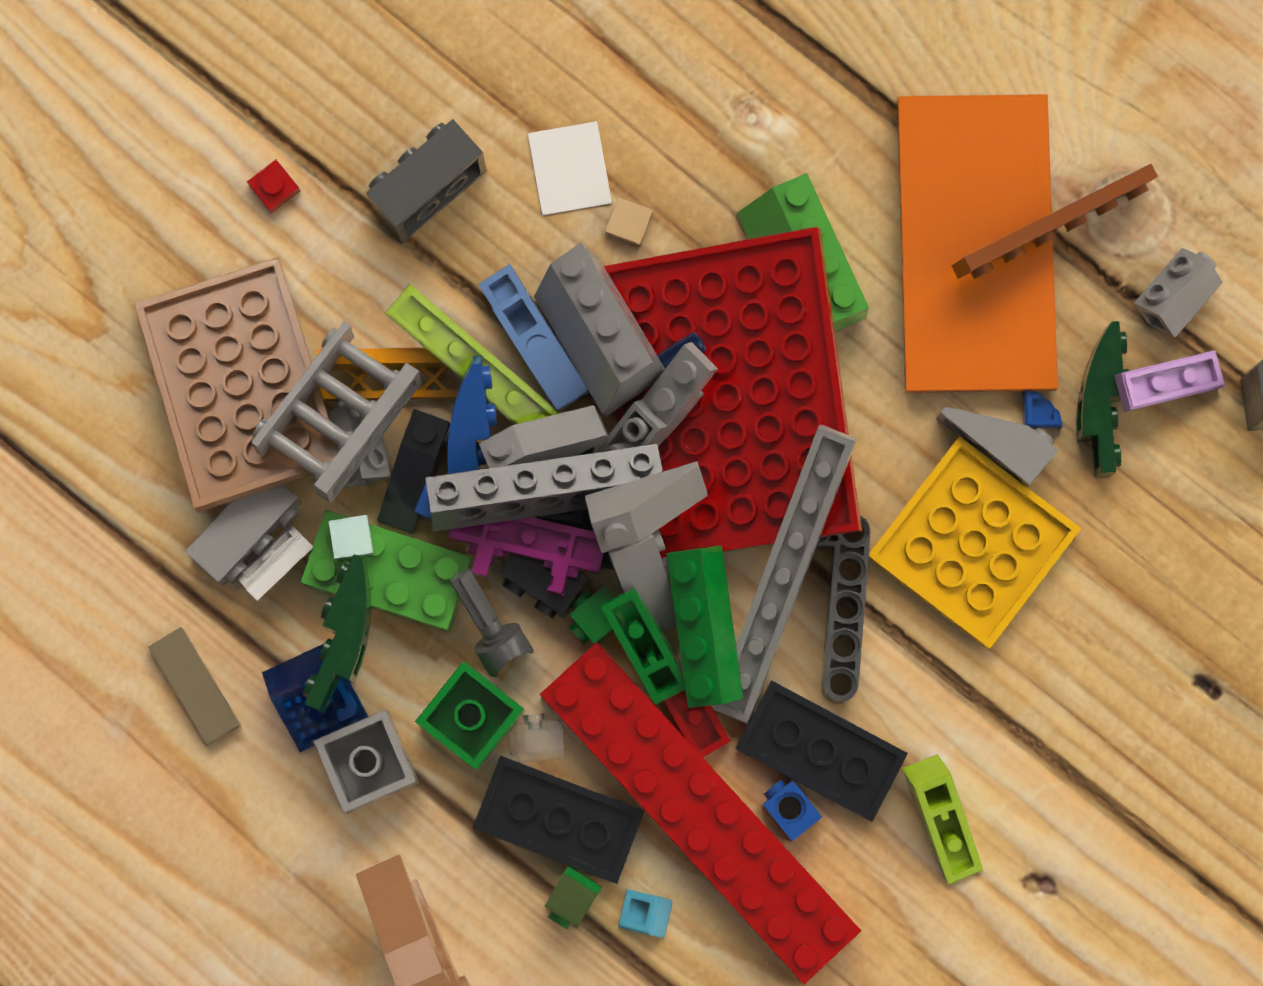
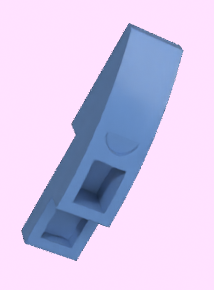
[478,264,590,412]

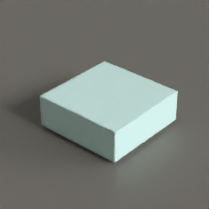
[328,515,374,560]

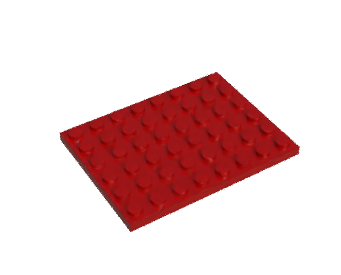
[604,227,862,558]

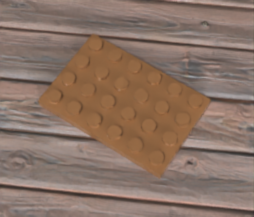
[134,257,339,513]

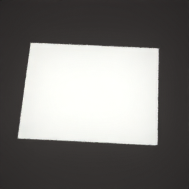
[528,121,612,216]

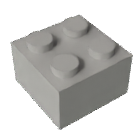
[314,710,419,814]

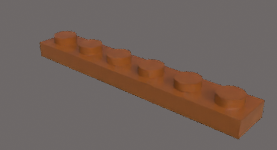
[951,164,1158,279]

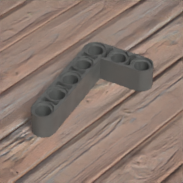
[816,515,871,704]

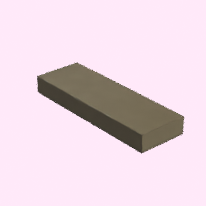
[148,627,241,745]

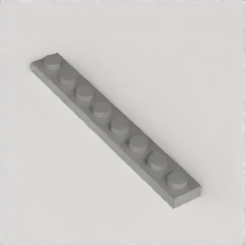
[712,424,857,724]

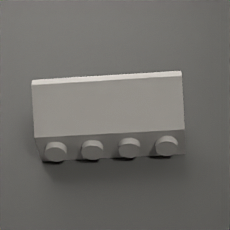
[534,242,665,417]

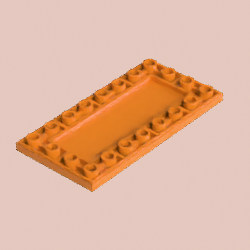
[897,94,1058,393]

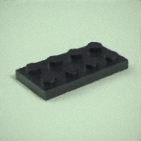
[735,680,908,822]
[473,755,645,884]

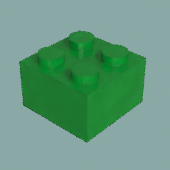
[415,661,526,771]

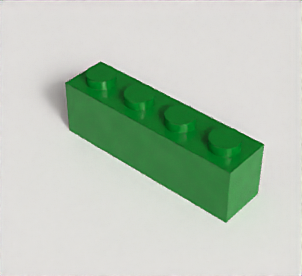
[666,545,743,708]

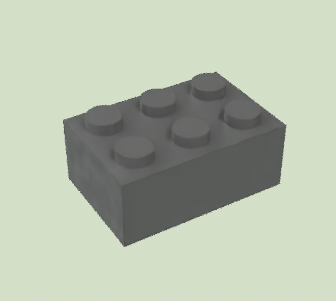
[366,119,487,244]

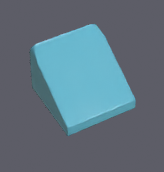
[618,889,672,938]

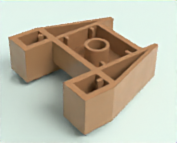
[356,855,470,986]

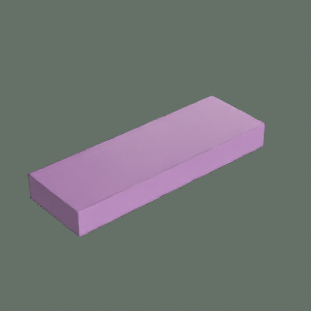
[1114,350,1225,412]

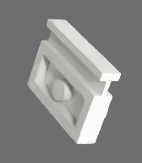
[238,524,313,601]

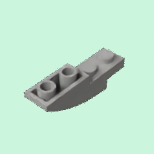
[595,342,718,453]

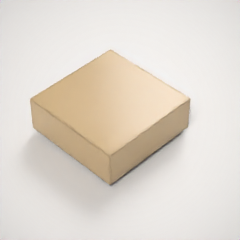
[605,197,653,247]

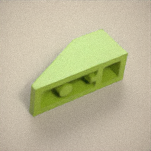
[902,754,983,884]

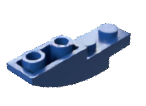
[448,356,497,474]

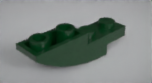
[1076,321,1129,478]
[303,554,371,714]

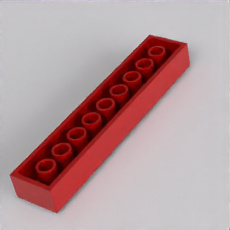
[539,642,862,985]

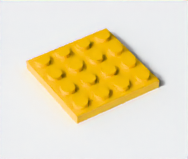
[869,436,1082,650]

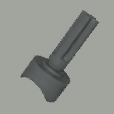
[450,568,534,677]

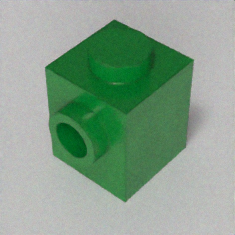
[569,585,615,645]

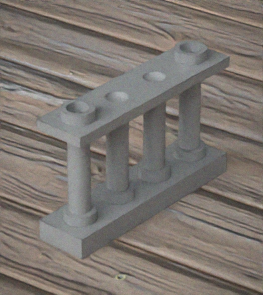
[251,321,422,504]

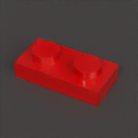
[663,689,731,758]

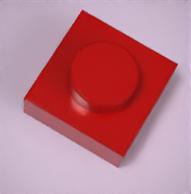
[247,159,301,214]

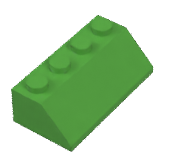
[737,173,869,332]

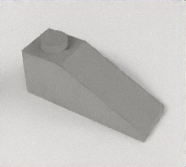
[479,405,609,468]
[936,406,1058,487]
[585,461,708,553]

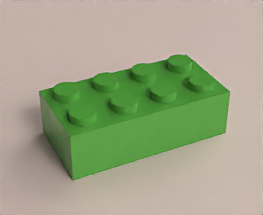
[301,510,474,634]

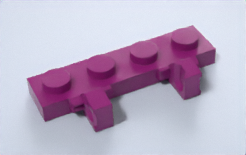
[449,517,605,596]

